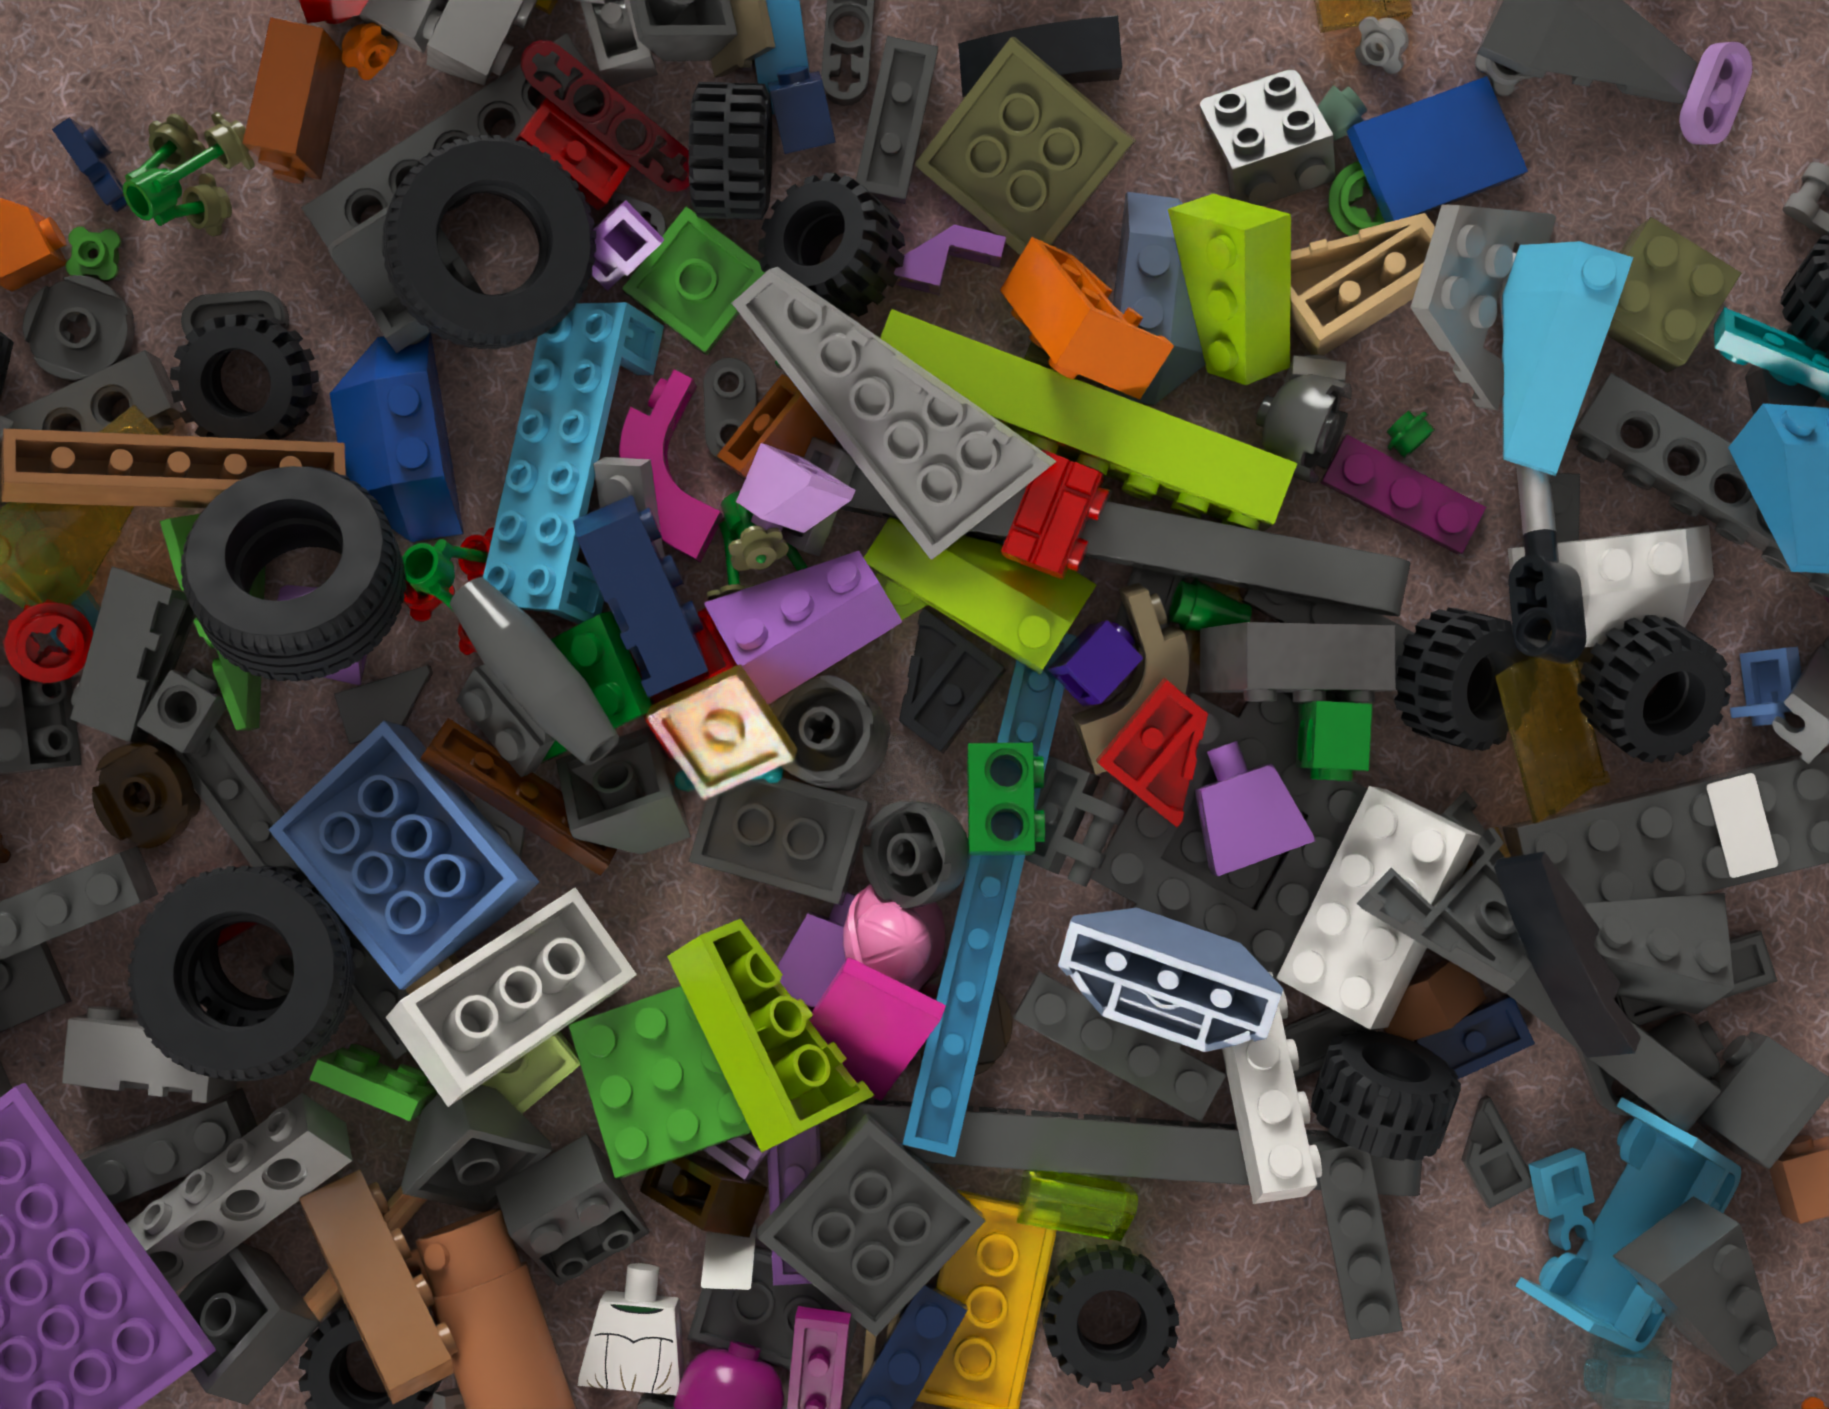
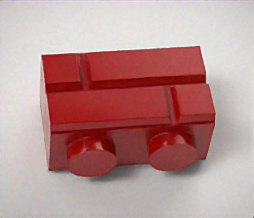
[1001,450,1109,580]

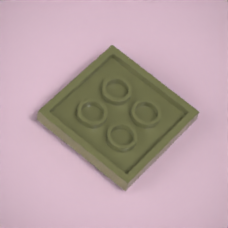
[914,37,1136,256]

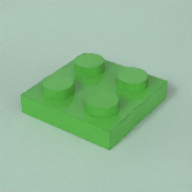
[622,206,765,356]
[309,1044,437,1121]

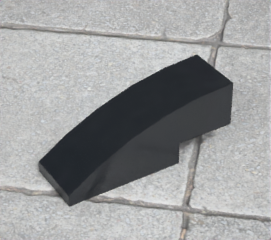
[958,15,1122,97]

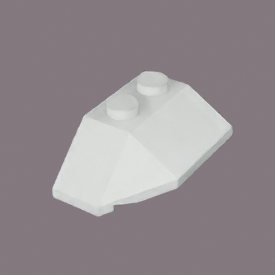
[1508,525,1714,647]

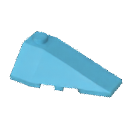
[1502,241,1634,476]

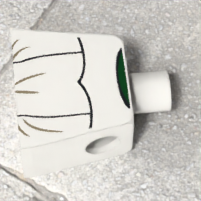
[578,1263,684,1395]

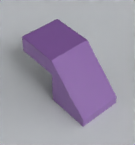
[592,200,665,291]
[894,225,1006,295]

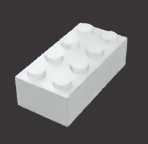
[1276,786,1481,1030]
[386,887,637,1107]

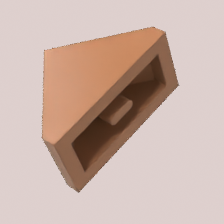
[1383,959,1487,1041]

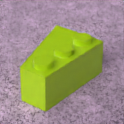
[1168,194,1291,385]

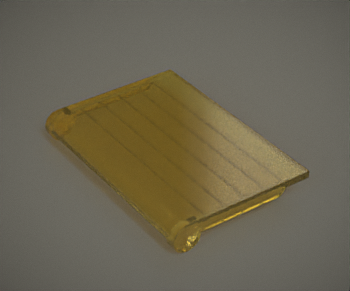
[1495,641,1611,823]

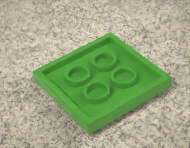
[568,986,752,1179]

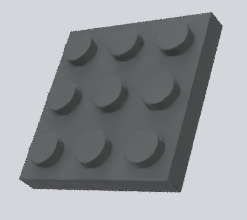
[756,1113,985,1337]

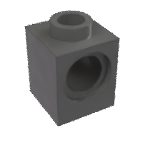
[137,667,227,754]

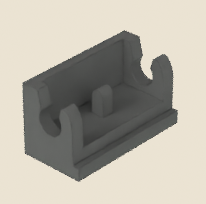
[1772,645,1829,764]

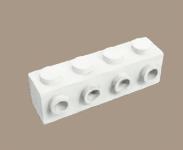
[1222,972,1322,1204]

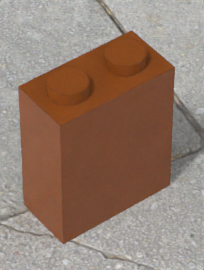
[243,17,346,184]

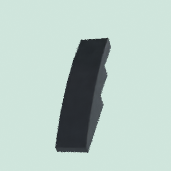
[1494,851,1641,1058]

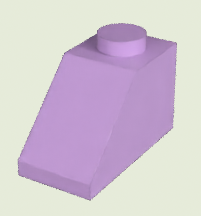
[736,443,856,533]

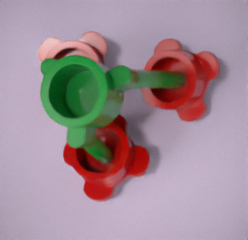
[402,527,494,655]

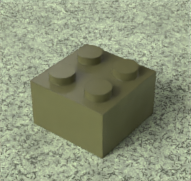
[1607,217,1742,373]

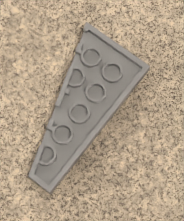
[732,267,1057,560]

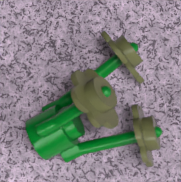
[707,490,808,601]

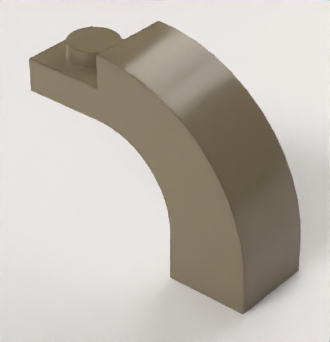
[1071,582,1189,775]

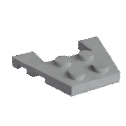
[1410,204,1556,410]

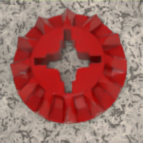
[2,598,93,683]

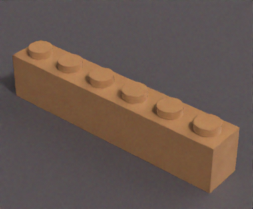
[1,428,346,508]

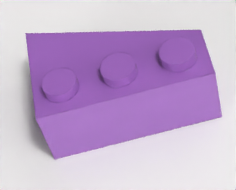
[704,551,902,706]

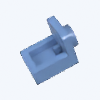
[1730,646,1801,726]

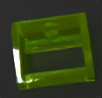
[1017,1170,1138,1241]

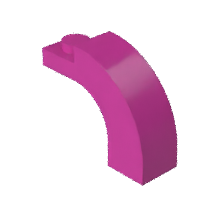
[619,369,724,563]

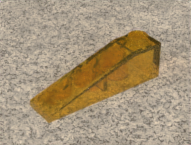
[0,405,162,609]

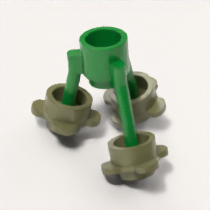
[123,112,255,237]

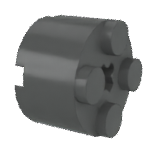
[769,675,891,791]

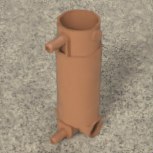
[405,1208,577,1409]

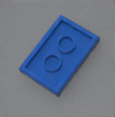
[1346,76,1528,223]

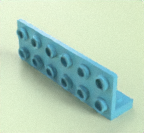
[483,302,664,625]

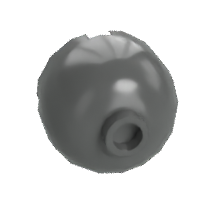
[1256,374,1352,483]
[863,800,970,909]

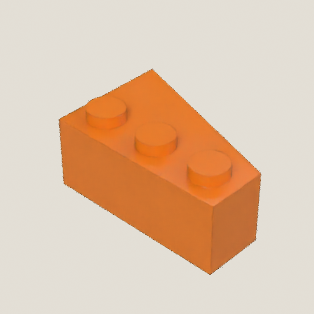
[1000,237,1174,400]

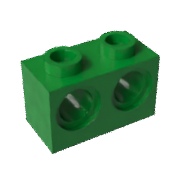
[1296,701,1372,781]
[967,742,1045,856]

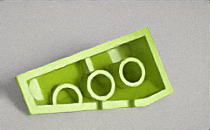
[864,517,1097,675]

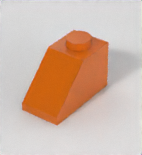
[0,198,67,292]

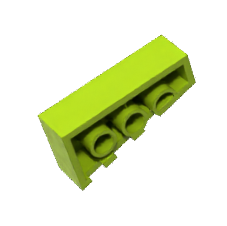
[667,918,874,1153]

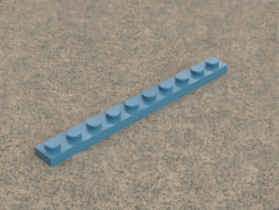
[902,633,1076,1157]

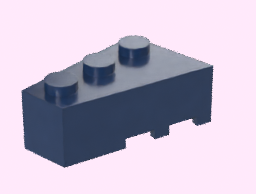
[573,495,708,697]

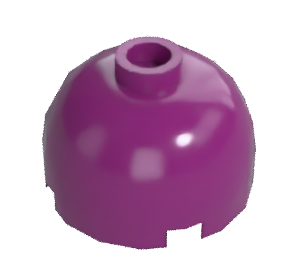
[673,1340,784,1409]

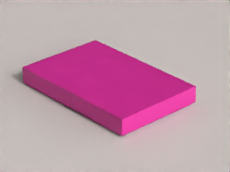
[809,957,946,1101]

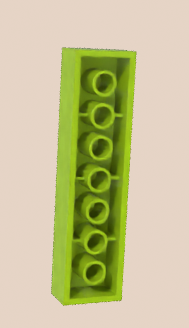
[880,309,1297,532]

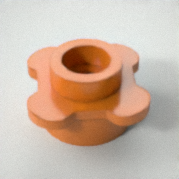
[341,23,398,80]

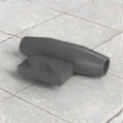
[450,577,619,778]

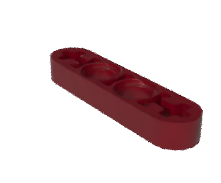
[520,40,689,192]

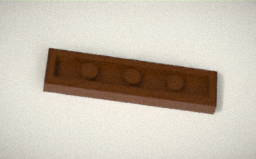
[420,718,617,876]

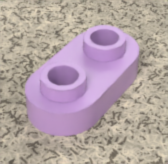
[1679,42,1752,145]

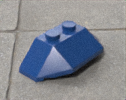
[330,332,464,543]

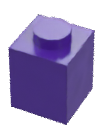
[1048,620,1143,707]

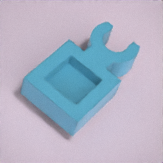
[1528,1147,1595,1251]

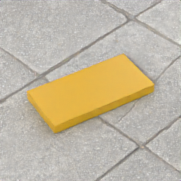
[916,1189,1060,1409]

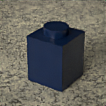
[768,66,836,154]

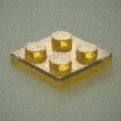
[646,664,797,800]

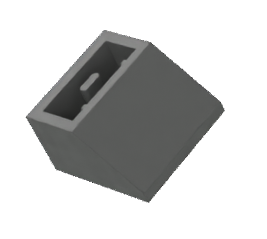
[0,665,81,776]
[494,1134,650,1286]

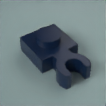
[52,117,128,212]

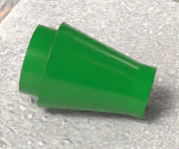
[1169,579,1252,631]

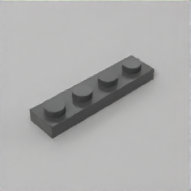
[1312,1138,1403,1340]

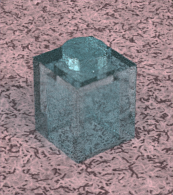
[1584,1344,1673,1409]

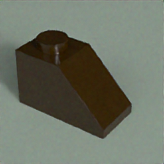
[640,1153,768,1238]

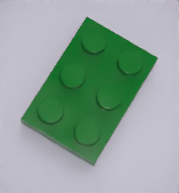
[541,611,654,764]

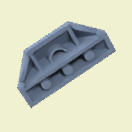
[1103,192,1206,406]
[1058,907,1283,1052]

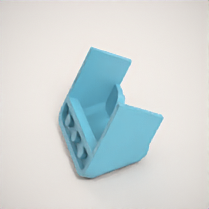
[1516,1097,1741,1352]

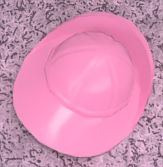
[843,884,945,991]

